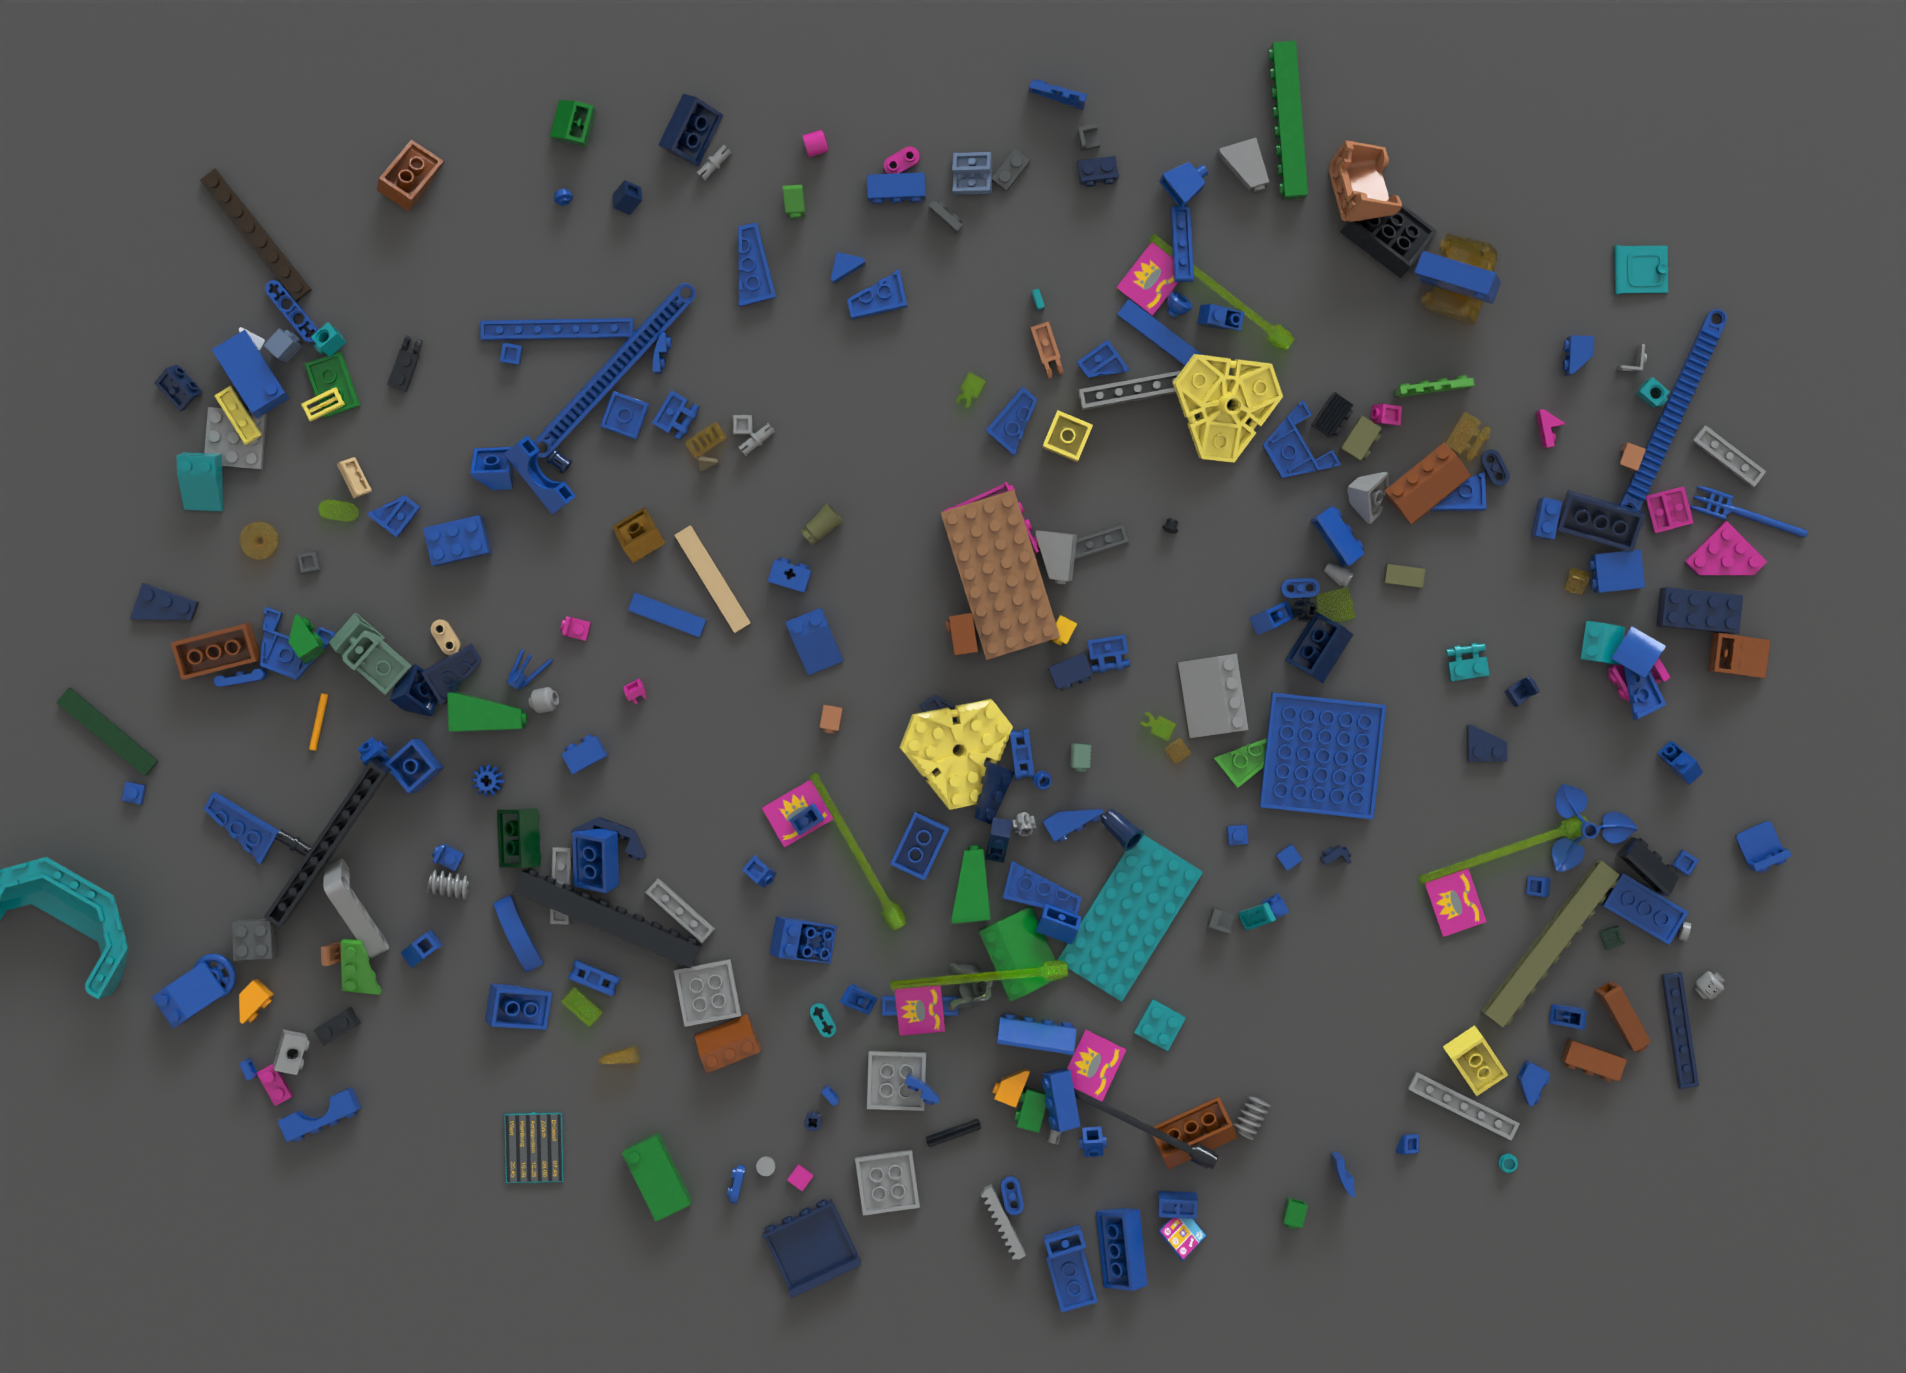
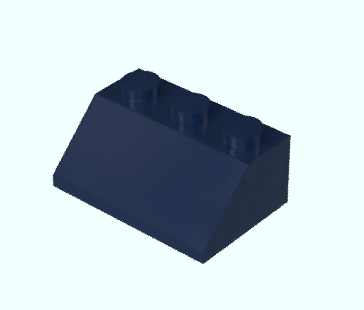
[658,93,723,166]
[1285,612,1353,683]

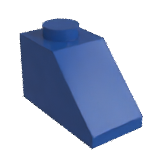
[1249,600,1295,635]

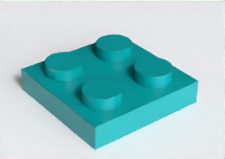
[1134,999,1186,1051]

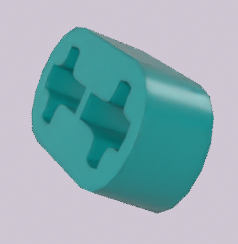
[810,1003,837,1038]

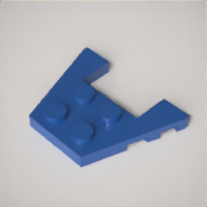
[1262,400,1341,478]
[260,606,336,681]

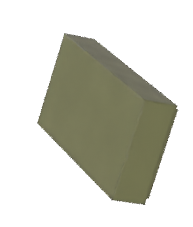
[1384,564,1426,588]

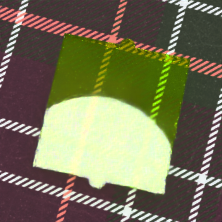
[1315,587,1355,625]

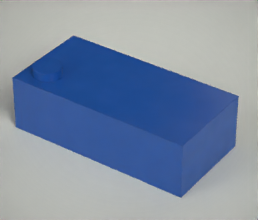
[1414,251,1501,304]
[212,330,290,418]

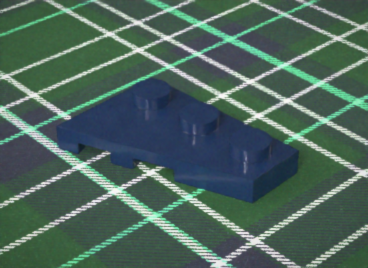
[130,583,199,620]
[974,760,1015,825]

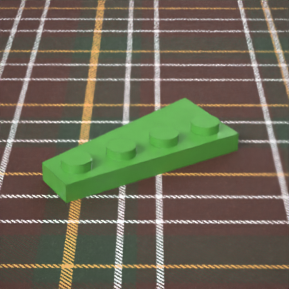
[1394,375,1474,398]

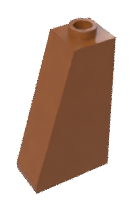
[1594,981,1651,1052]

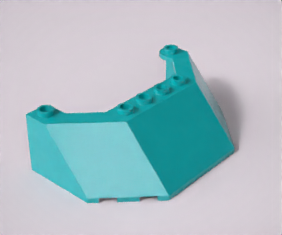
[0,857,129,1000]

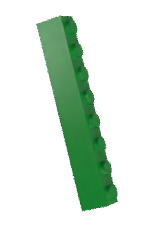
[1268,41,1308,200]

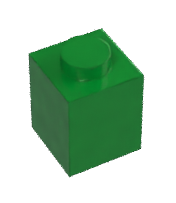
[1281,1197,1308,1229]

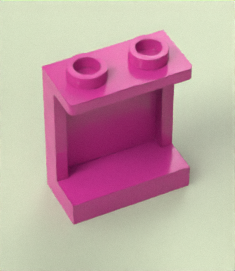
[1607,658,1671,701]

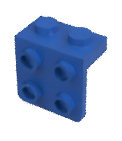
[1735,821,1792,873]

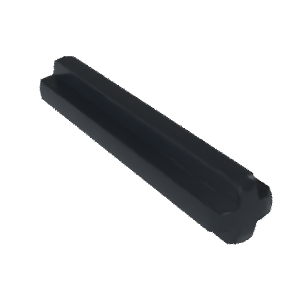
[926,1119,981,1147]

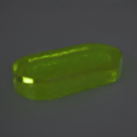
[319,499,358,522]

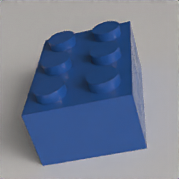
[423,515,492,567]
[890,811,950,881]

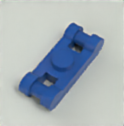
[214,669,268,687]
[1010,728,1035,780]
[568,960,621,996]

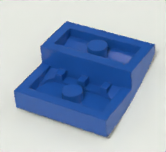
[1611,627,1666,679]
[1331,1152,1355,1197]

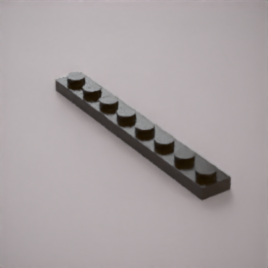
[200,169,312,301]

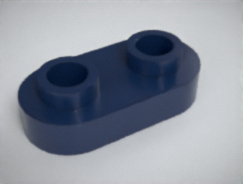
[1480,449,1510,486]

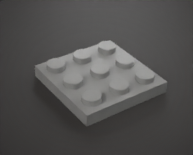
[204,407,267,470]
[674,959,742,1027]
[867,1051,926,1111]
[855,1149,920,1216]

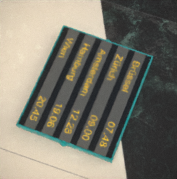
[504,1112,564,1184]

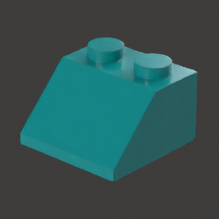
[1580,621,1625,665]

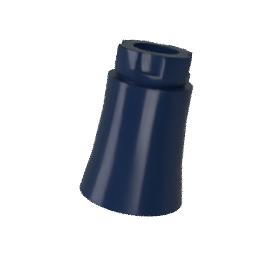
[1101,809,1144,851]

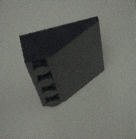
[1340,194,1437,278]

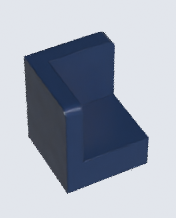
[613,180,642,215]

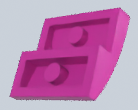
[1646,486,1694,533]

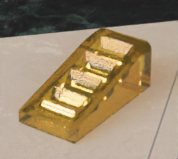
[685,421,728,458]
[598,1046,641,1064]

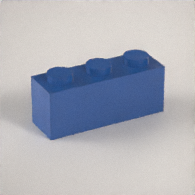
[867,172,926,204]
[1042,1068,1080,1132]

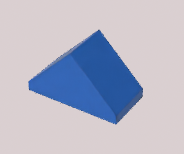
[831,252,866,285]
[1549,1004,1587,1030]

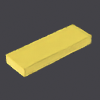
[214,385,262,445]

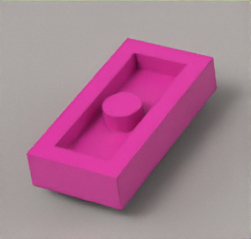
[257,1064,293,1106]

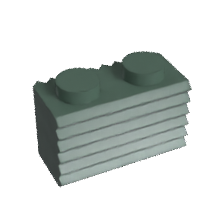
[1070,743,1092,772]

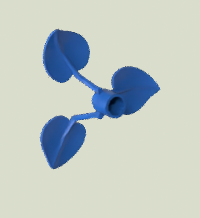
[1551,784,1637,872]

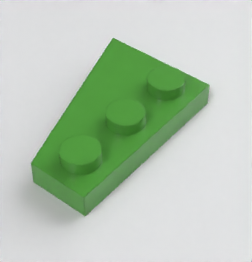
[1213,738,1266,788]
[341,939,382,995]

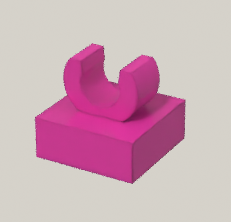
[623,678,647,704]

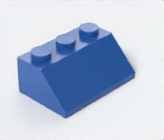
[1311,506,1365,567]
[572,829,619,893]

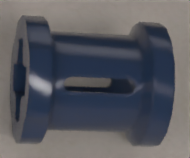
[547,449,572,474]
[804,1111,822,1131]

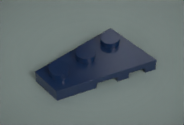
[421,643,482,705]

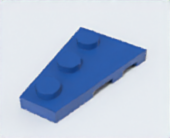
[1028,79,1087,110]
[847,269,908,320]
[985,387,1038,456]
[1430,472,1486,511]

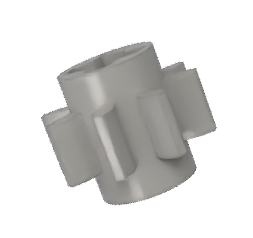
[1012,812,1036,836]

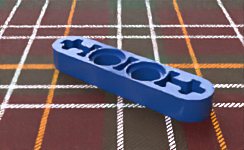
[265,280,319,343]

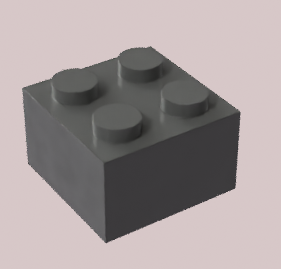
[232,919,278,961]

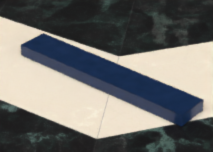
[1661,972,1699,1089]

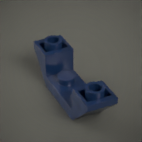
[571,817,646,861]

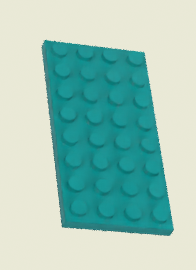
[1057,835,1203,1002]

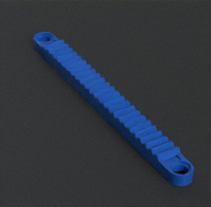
[533,283,696,458]
[1619,309,1727,510]

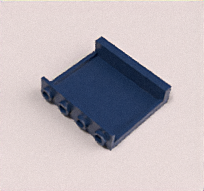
[762,1199,861,1298]

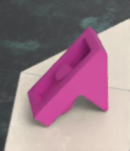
[1535,409,1565,449]

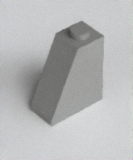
[1217,138,1269,192]
[1035,530,1077,584]

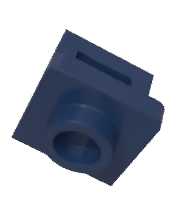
[1504,676,1540,707]
[1320,845,1352,865]

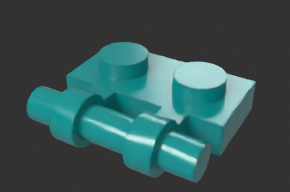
[1446,643,1490,681]

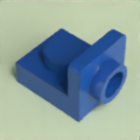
[432,844,465,871]
[742,855,776,888]

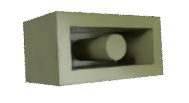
[1339,416,1381,462]

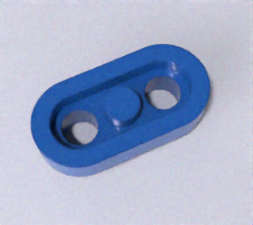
[1281,578,1320,598]
[726,1165,746,1204]
[1001,1176,1024,1215]

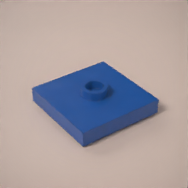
[600,391,650,440]

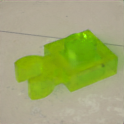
[957,372,986,408]
[1140,712,1176,741]

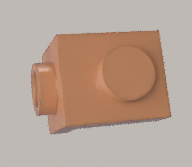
[321,942,341,966]

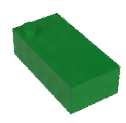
[622,1132,692,1222]

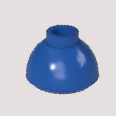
[1167,291,1193,318]

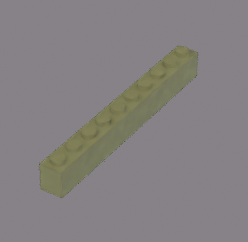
[1481,860,1620,1027]

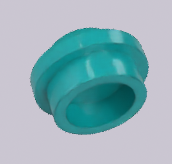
[1498,1154,1518,1173]

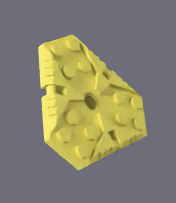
[1173,354,1283,463]
[899,699,1013,810]

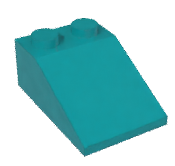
[177,452,223,511]

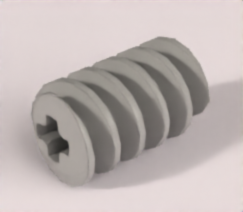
[427,870,470,900]
[1233,1096,1271,1140]

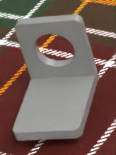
[1616,344,1647,372]

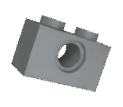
[273,1029,309,1075]

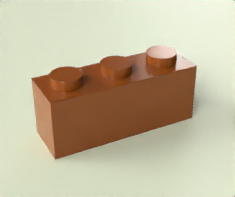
[1561,1038,1627,1082]

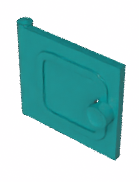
[1614,245,1668,295]

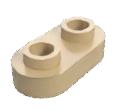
[431,620,461,655]

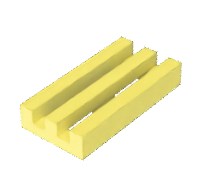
[301,387,345,422]

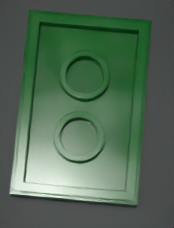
[304,351,361,419]

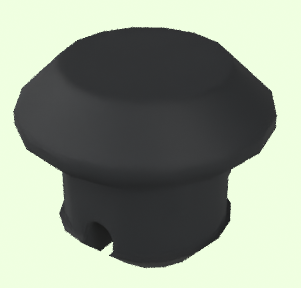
[1162,518,1178,534]

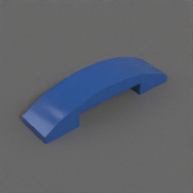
[493,895,544,972]

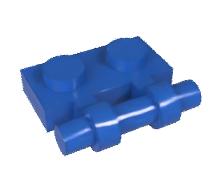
[652,390,700,440]
[1087,634,1130,673]

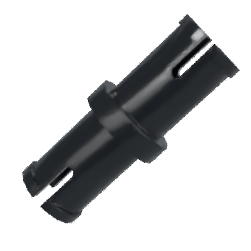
[275,829,311,856]

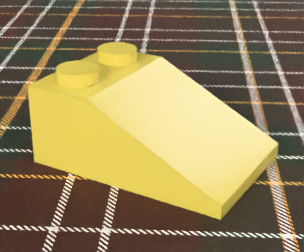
[1443,1025,1508,1096]

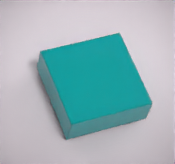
[1031,288,1045,311]

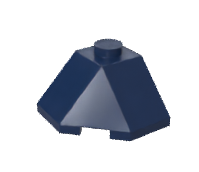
[390,664,438,716]

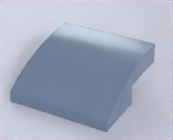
[952,152,992,195]

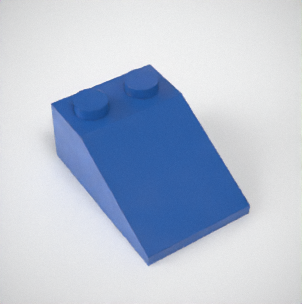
[785,608,843,676]
[152,961,226,1029]
[485,983,552,1030]

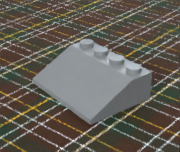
[1178,654,1249,738]

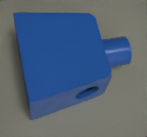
[1159,162,1208,210]

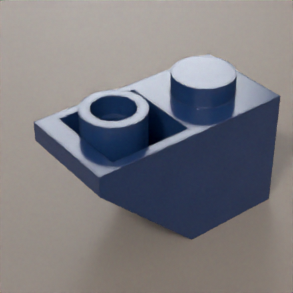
[985,817,1012,863]

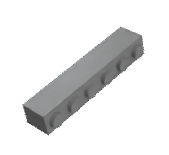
[1078,371,1181,411]

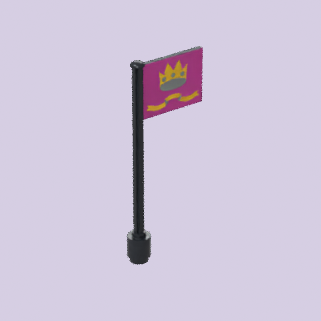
[1067,1029,1219,1170]

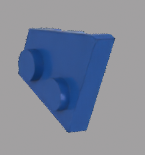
[1077,340,1130,378]
[367,495,421,538]

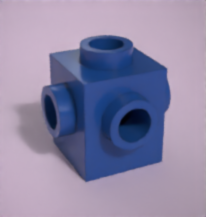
[358,737,390,766]
[1079,1126,1107,1157]

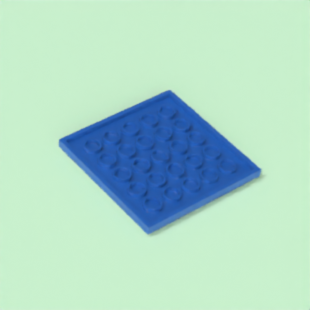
[1259,692,1386,819]

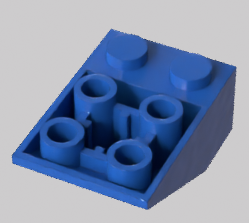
[769,916,837,964]

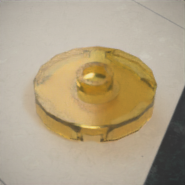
[240,521,279,560]

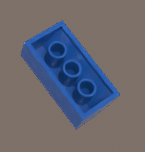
[997,1013,1076,1055]
[1096,1208,1148,1291]

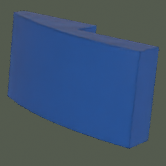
[653,332,672,374]
[905,1074,940,1105]

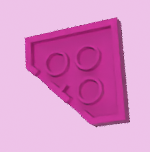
[1684,521,1767,576]

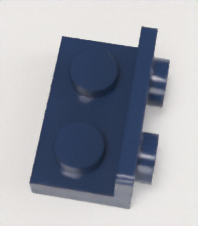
[1077,156,1119,187]
[154,365,203,411]

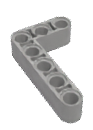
[323,858,389,958]

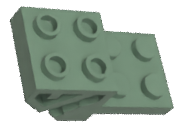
[329,613,412,695]

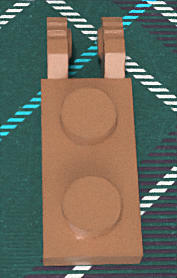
[1030,321,1064,378]

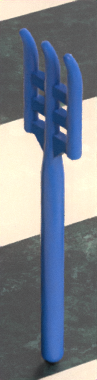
[1690,486,1808,537]

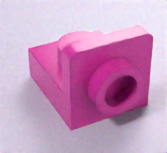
[1370,404,1402,426]
[560,617,591,641]

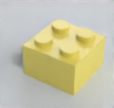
[1042,410,1093,462]

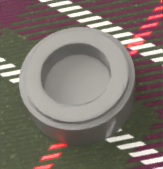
[1678,921,1691,941]
[756,1156,776,1176]

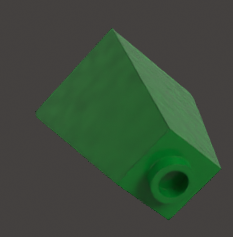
[447,692,528,731]
[952,845,990,924]

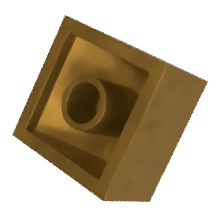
[612,507,666,563]

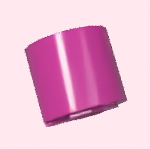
[802,129,829,158]

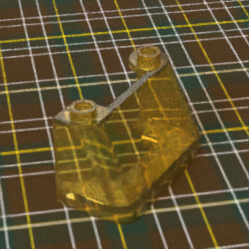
[1422,233,1498,324]

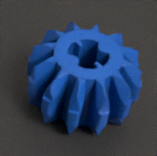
[471,764,505,797]

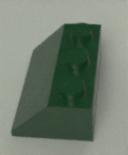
[497,808,541,868]

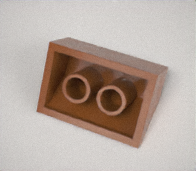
[694,1013,762,1073]

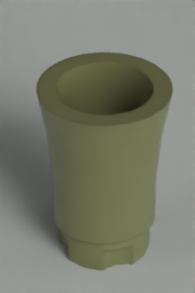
[801,503,844,545]

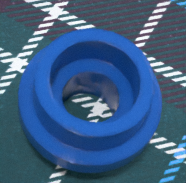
[554,189,573,206]
[1033,771,1052,790]

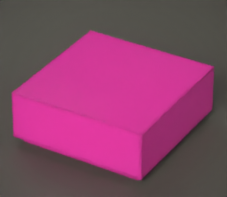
[787,1164,814,1191]

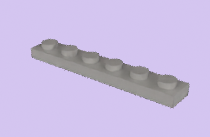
[1407,1072,1520,1141]

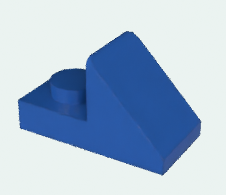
[789,803,824,836]
[839,984,878,1015]

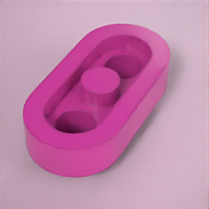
[884,146,920,174]

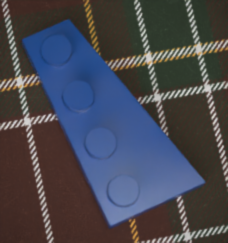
[738,222,777,307]
[204,792,279,864]
[1002,861,1082,915]

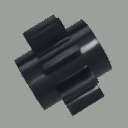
[1292,598,1317,622]

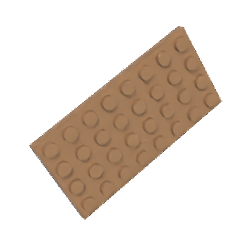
[941,490,1060,660]

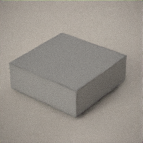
[733,415,753,435]

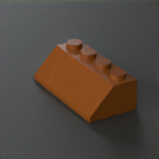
[1385,442,1471,525]
[1153,1097,1238,1170]

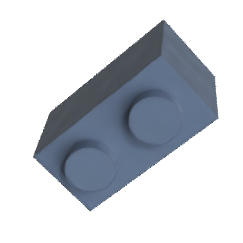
[263,328,303,363]

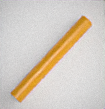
[309,693,328,751]

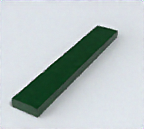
[56,688,158,776]

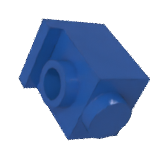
[1261,893,1289,919]

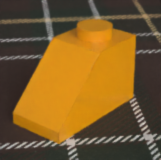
[992,1068,1030,1108]

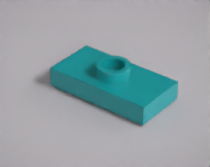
[1238,902,1276,931]

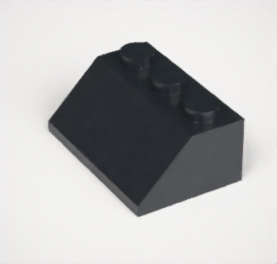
[1617,837,1679,896]

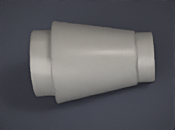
[1324,562,1354,587]

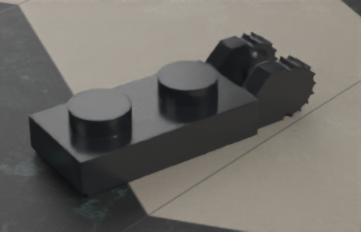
[387,335,422,392]

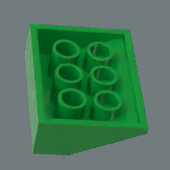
[979,906,1062,1002]

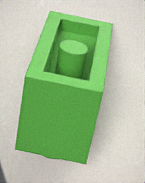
[783,185,806,219]

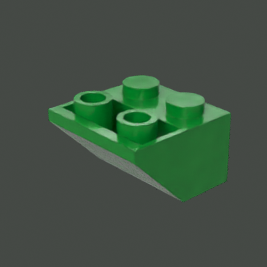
[549,100,597,148]
[289,614,326,664]

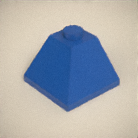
[470,447,514,490]

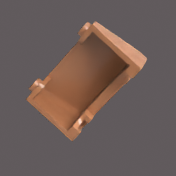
[1329,140,1402,222]

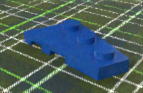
[1624,667,1666,720]

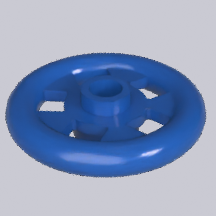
[194,954,236,999]

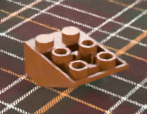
[1708,633,1770,678]

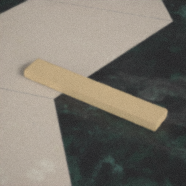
[674,525,751,633]

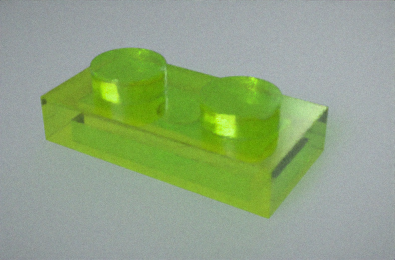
[561,987,603,1027]

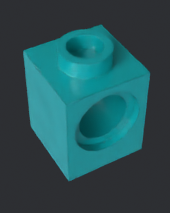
[311,322,347,357]
[1635,377,1670,408]

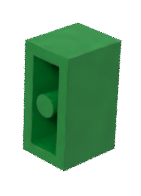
[1014,1087,1046,1133]

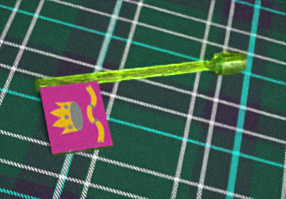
[1116,234,1295,351]
[762,773,907,931]
[1419,815,1588,937]
[890,960,1068,1036]

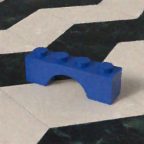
[504,435,576,515]
[277,1087,361,1143]

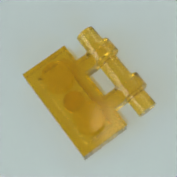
[1445,412,1492,462]

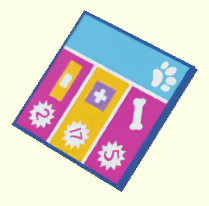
[1158,1218,1207,1261]

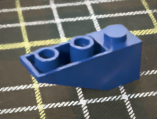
[1042,809,1104,842]

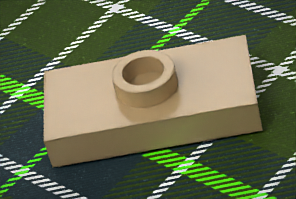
[337,457,372,498]

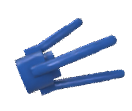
[507,650,553,690]

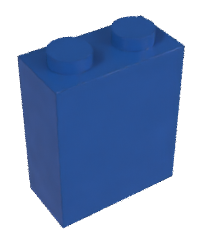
[1589,549,1645,593]

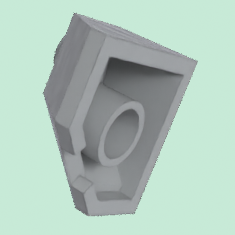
[1347,472,1389,524]

